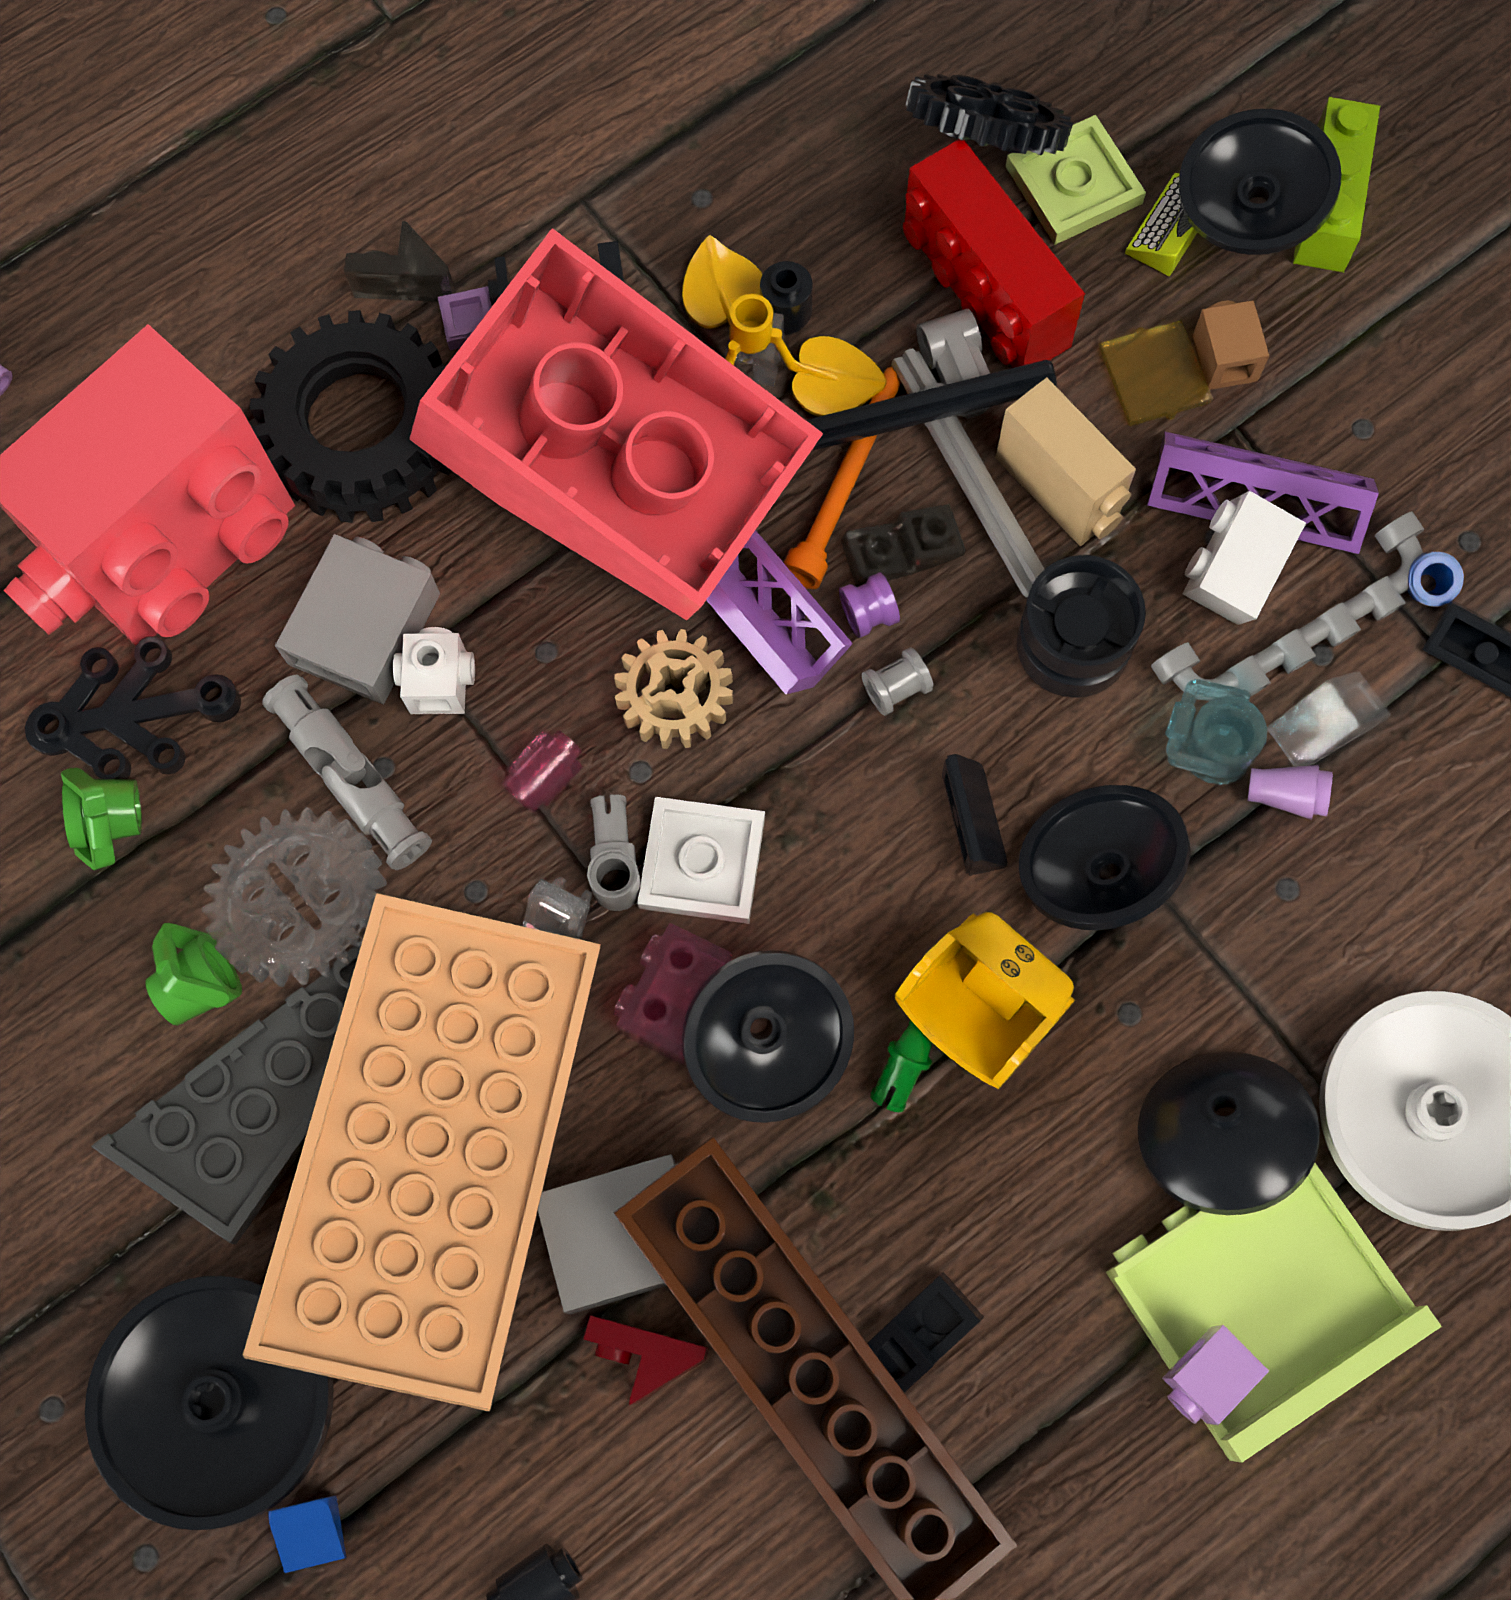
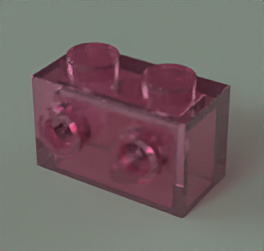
[614,923,732,1064]

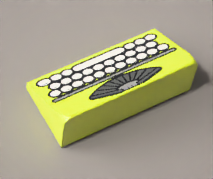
[1125,173,1197,277]

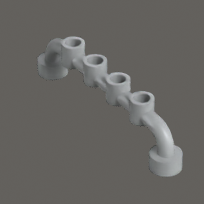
[1151,511,1424,701]

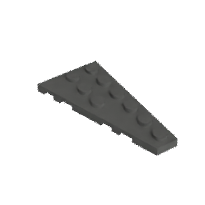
[91,941,362,1245]

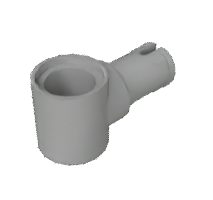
[587,795,641,911]

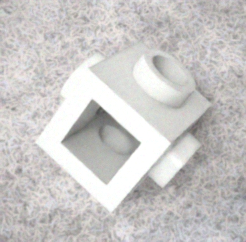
[393,627,475,714]

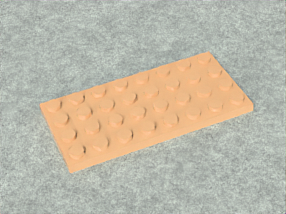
[243,893,601,1412]

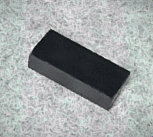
[1422,600,1511,697]
[942,754,1008,876]

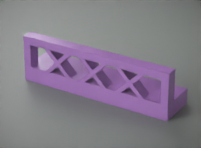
[1148,432,1379,554]
[707,530,853,694]

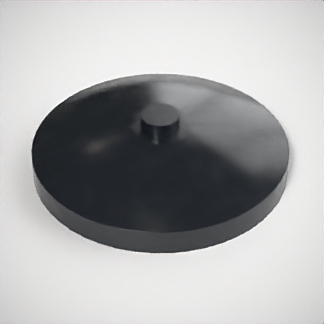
[85,1276,334,1530]

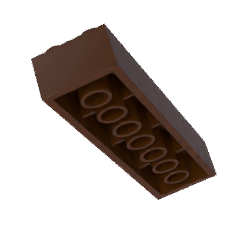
[613,1137,1018,1600]

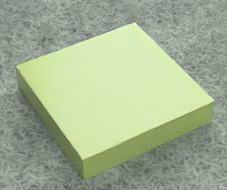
[1006,115,1146,245]

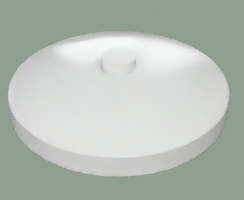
[1319,991,1511,1231]

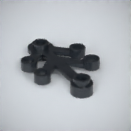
[25,637,241,779]

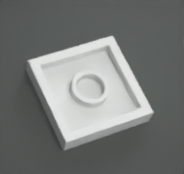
[637,797,765,924]

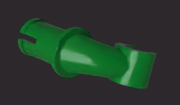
[870,1020,933,1112]

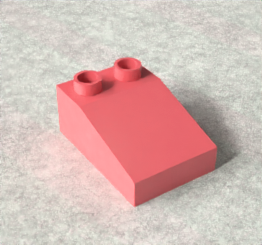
[409,228,823,620]

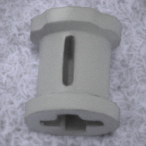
[862,647,934,716]

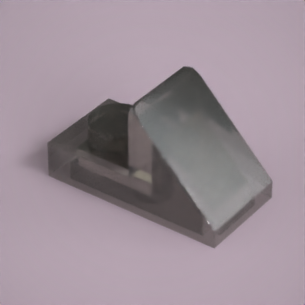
[344,221,456,302]

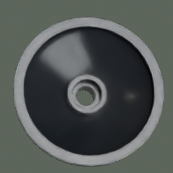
[1179,109,1342,255]
[1019,785,1190,930]
[682,950,854,1123]
[1138,1051,1320,1215]

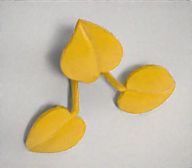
[682,235,886,417]

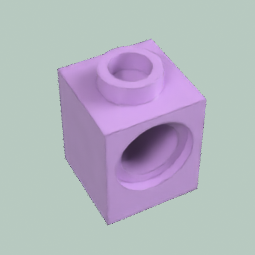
[1162,1325,1269,1425]

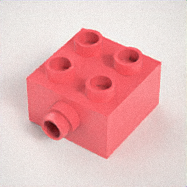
[0,324,295,646]

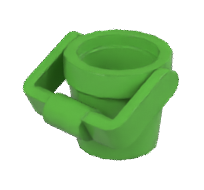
[61,768,142,870]
[145,923,242,1026]

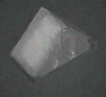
[1267,671,1391,767]

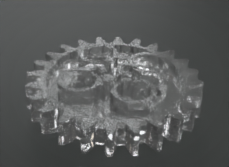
[202,807,387,987]

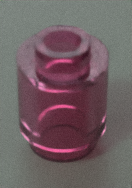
[501,730,583,813]

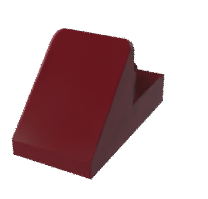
[583,1315,709,1405]

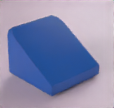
[268,1496,347,1573]

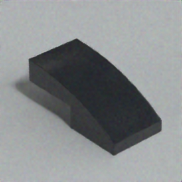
[867,1272,984,1393]

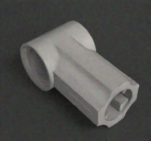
[916,308,990,419]

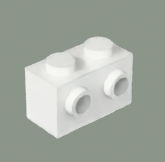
[1182,491,1306,625]

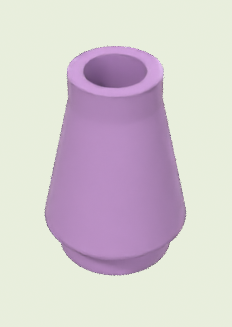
[1247,765,1333,820]

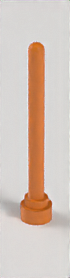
[783,367,901,589]

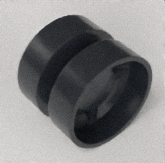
[1017,555,1146,698]

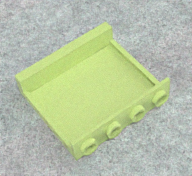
[1106,1163,1442,1462]

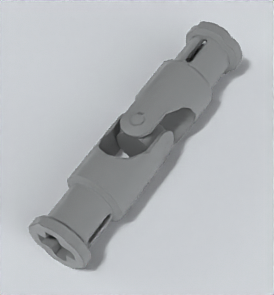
[262,674,432,870]

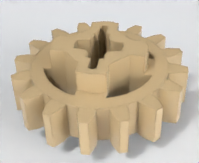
[614,629,733,749]

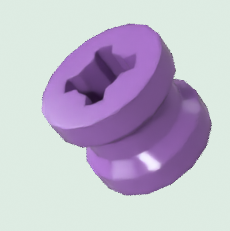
[839,572,900,638]

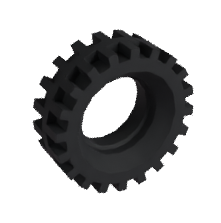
[250,310,452,523]

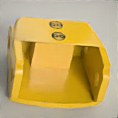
[894,912,1075,1089]

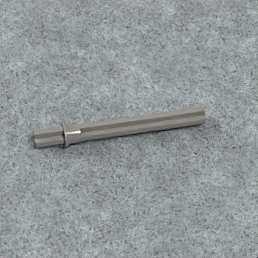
[891,348,1044,597]

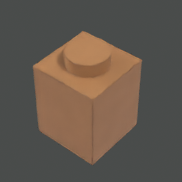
[1192,300,1269,390]

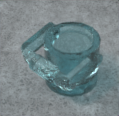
[1165,679,1267,785]

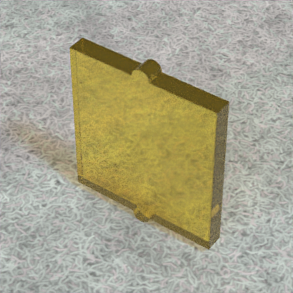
[1099,320,1213,426]

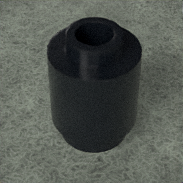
[760,261,813,335]
[486,1544,583,1600]

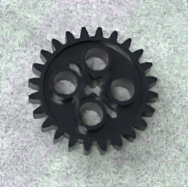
[905,74,1073,155]

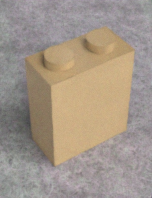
[996,377,1136,546]

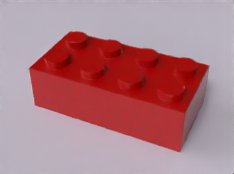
[903,139,1085,368]

